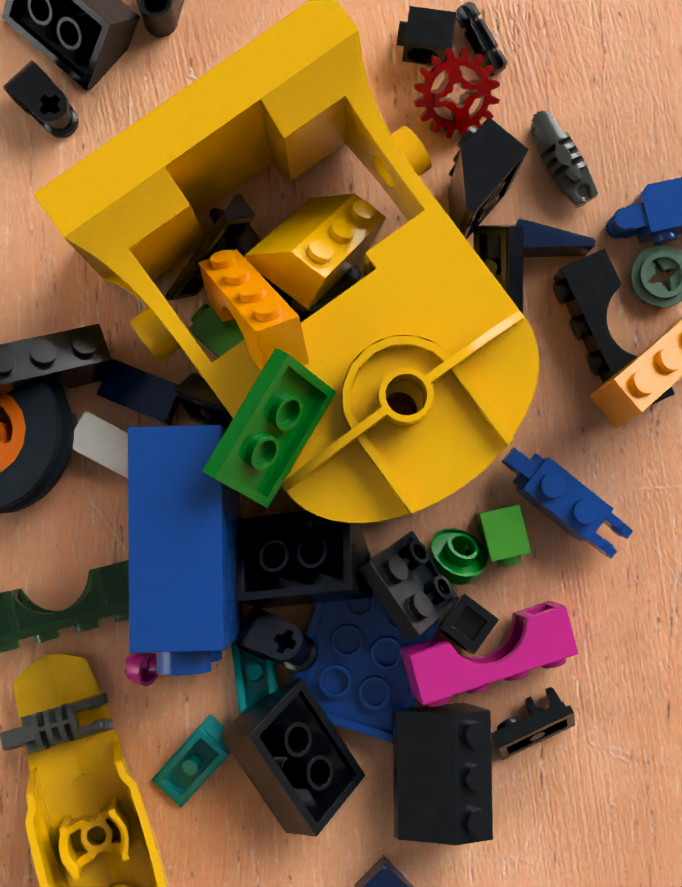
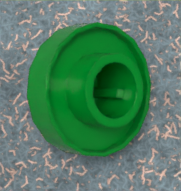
[427,528,487,585]

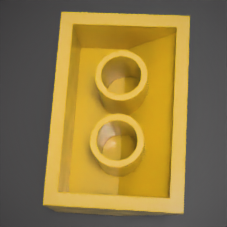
[244,193,386,310]

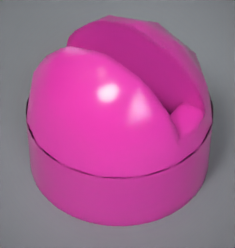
[124,652,158,686]

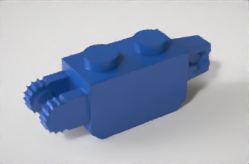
[605,177,682,245]
[501,448,633,559]

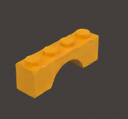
[198,249,309,371]
[589,316,682,428]

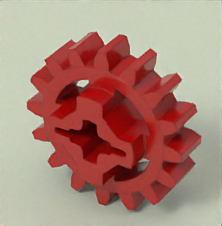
[413,48,500,139]

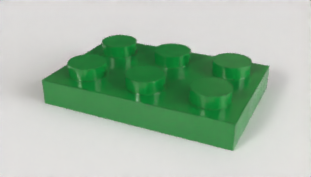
[202,348,336,508]

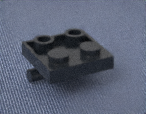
[359,531,459,642]

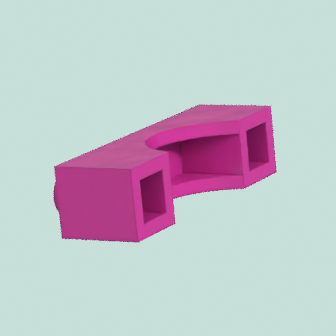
[400,601,579,707]

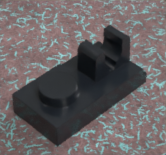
[491,687,575,760]

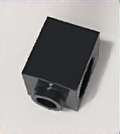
[396,6,457,66]
[437,594,499,654]

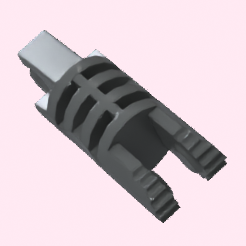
[531,110,598,208]
[0,692,114,754]

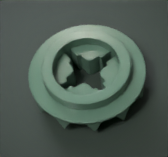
[629,245,682,309]

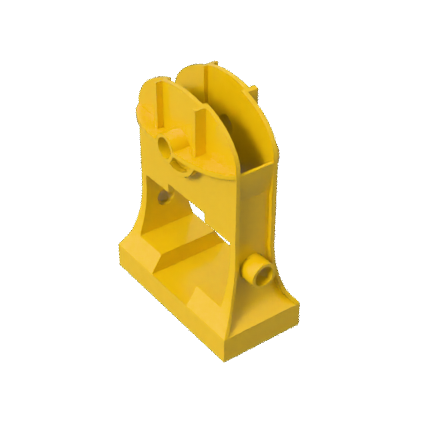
[33,0,539,523]

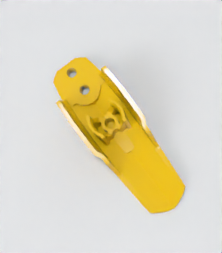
[13,654,169,887]

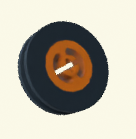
[0,383,74,514]

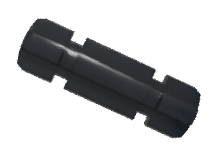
[456,1,507,76]

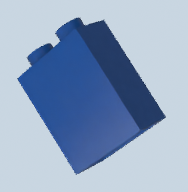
[128,425,242,676]

